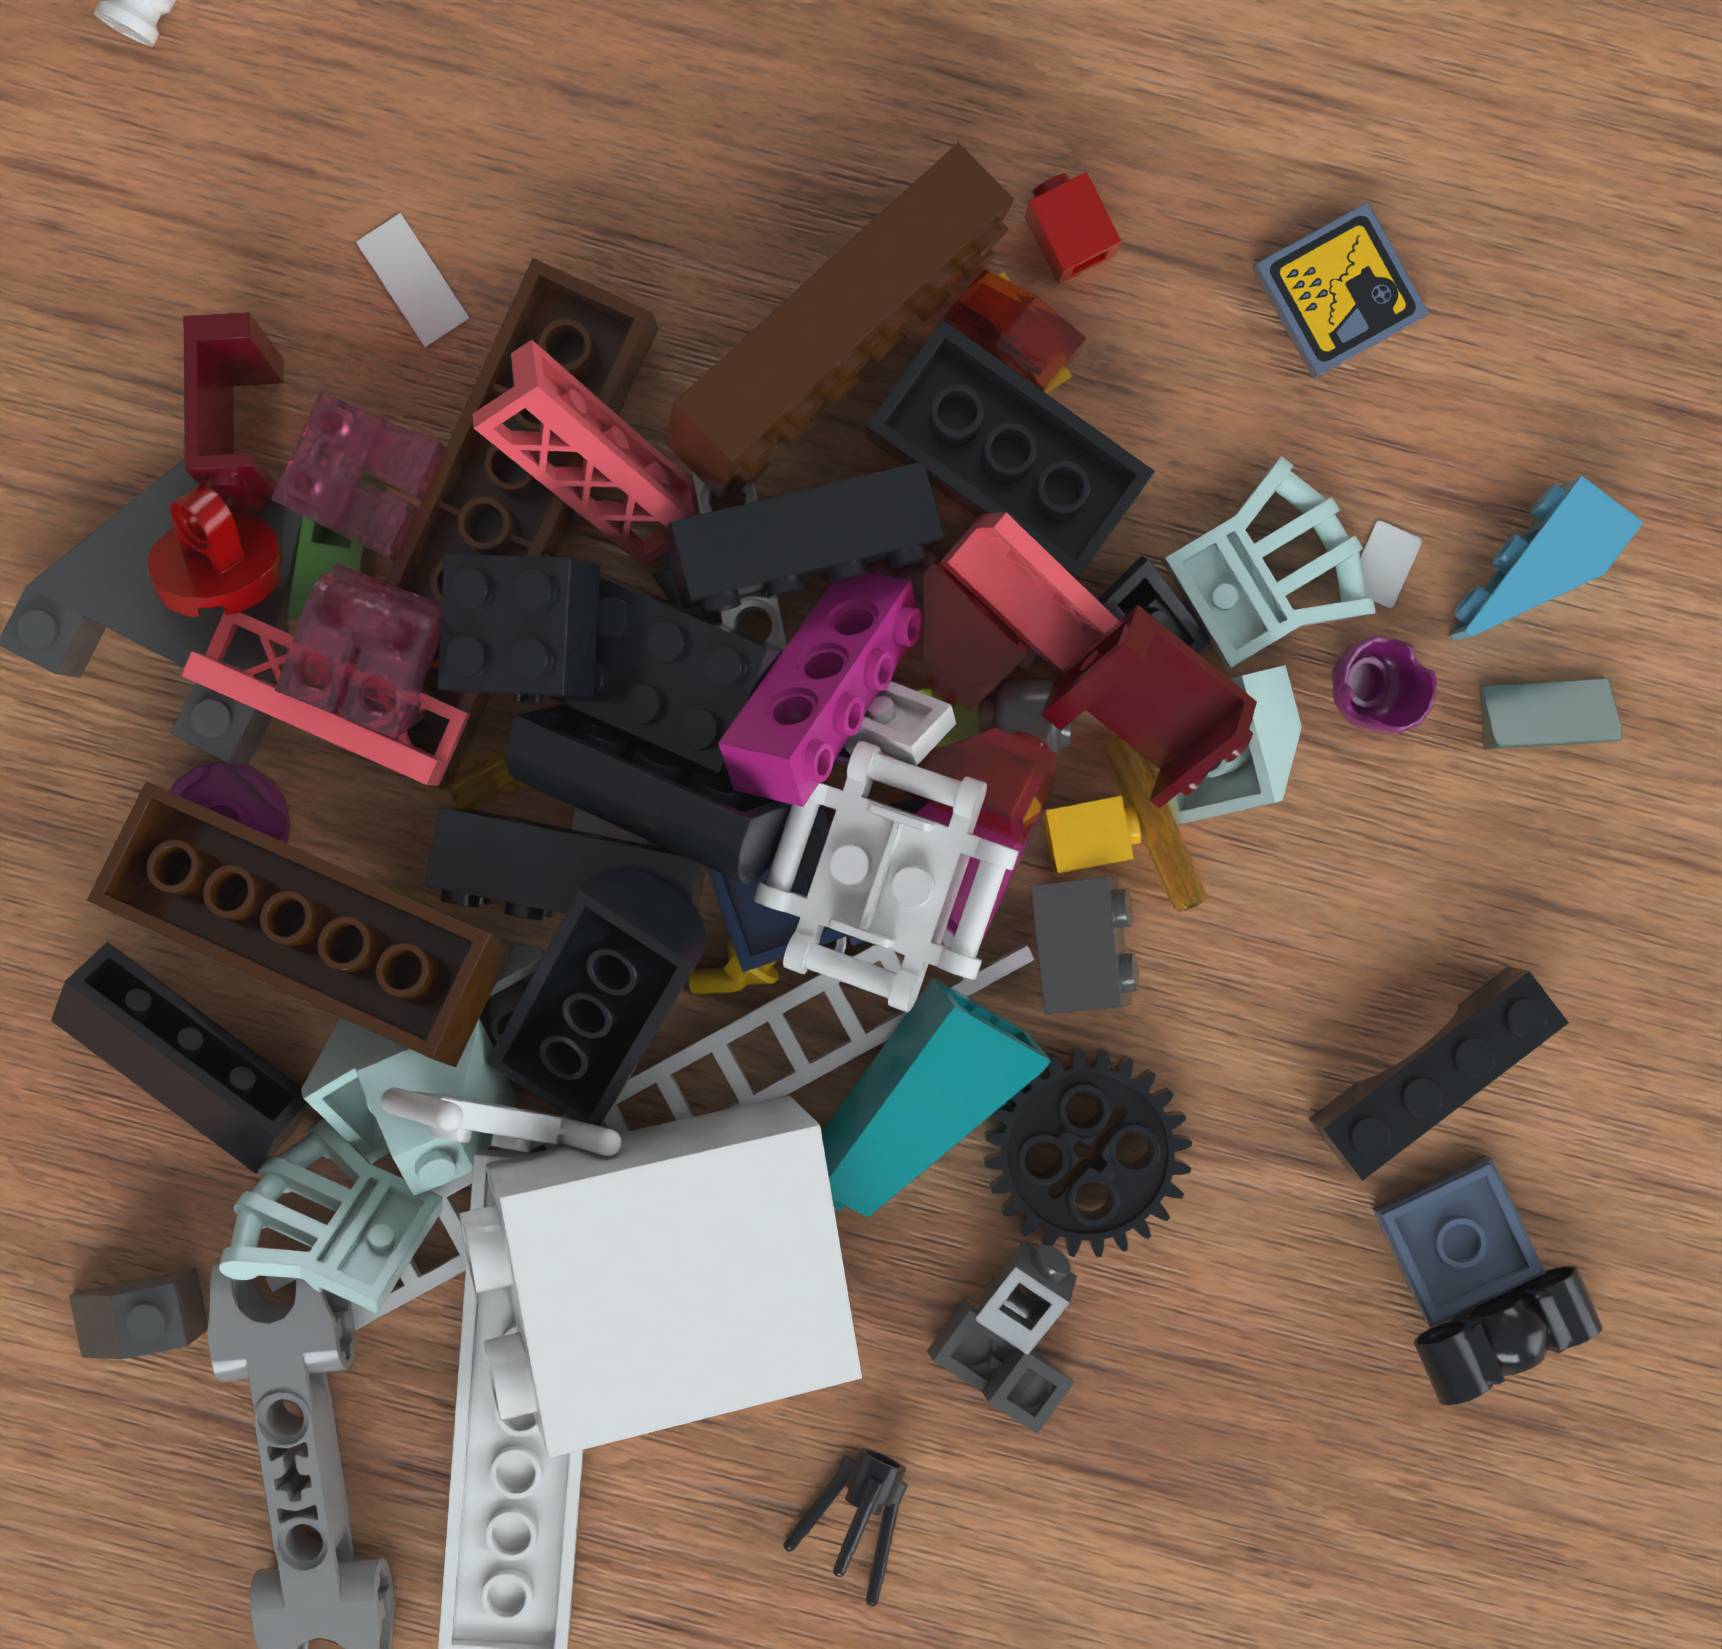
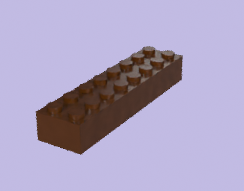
[328,258,659,789]

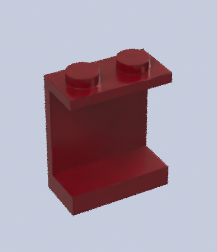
[183,312,286,516]
[1041,605,1257,809]

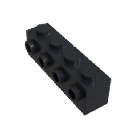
[663,461,945,615]
[51,942,309,1174]

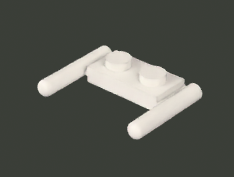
[381,1087,621,1156]

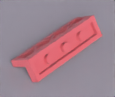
[472,340,700,566]
[940,513,1119,674]
[181,611,471,786]

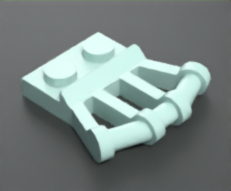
[1162,456,1376,669]
[219,1119,443,1313]

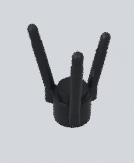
[783,1447,908,1607]

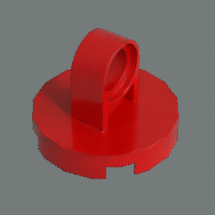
[147,485,283,617]

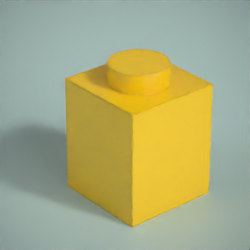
[1042,796,1141,874]

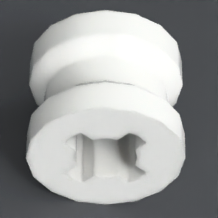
[94,0,176,47]

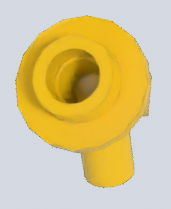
[689,937,779,994]

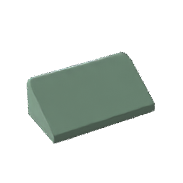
[1480,678,1622,750]

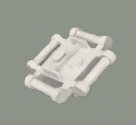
[753,741,1019,1013]

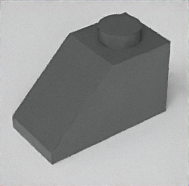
[69,1268,208,1359]

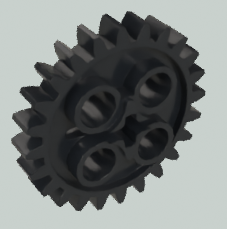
[983,1047,1192,1257]

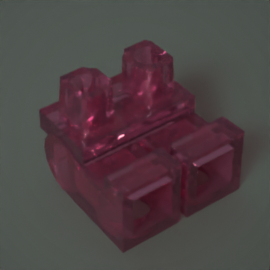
[271,391,446,562]
[275,564,442,738]

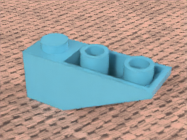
[1449,476,1644,641]

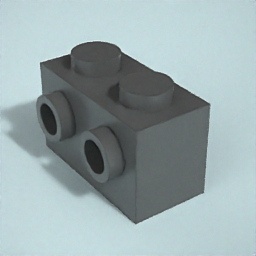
[1031,877,1139,1014]

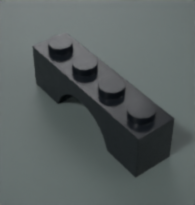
[1309,966,1569,1181]

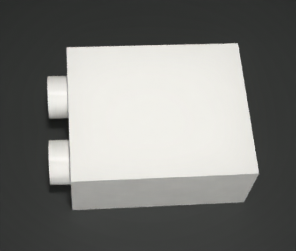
[459,1095,862,1458]

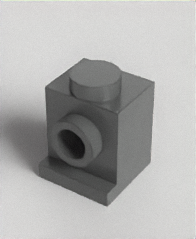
[974,1241,1077,1355]

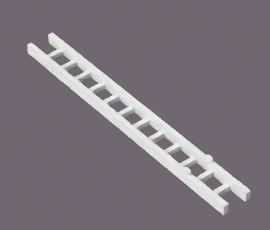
[265,929,1035,1331]

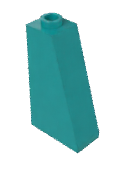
[821,978,1051,1217]

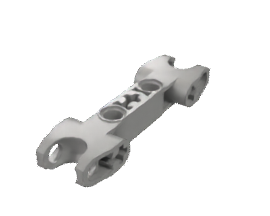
[207,1247,396,1649]

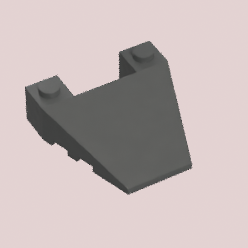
[0,458,303,765]

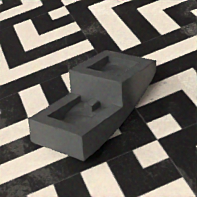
[927,1300,1074,1433]

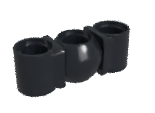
[1414,1266,1603,1405]

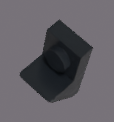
[1097,555,1210,653]

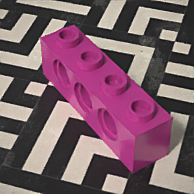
[718,572,923,807]

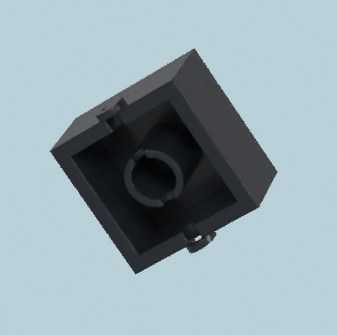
[438,554,600,703]

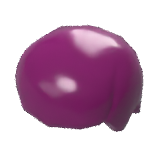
[1332,635,1437,734]

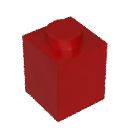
[1025,172,1121,285]

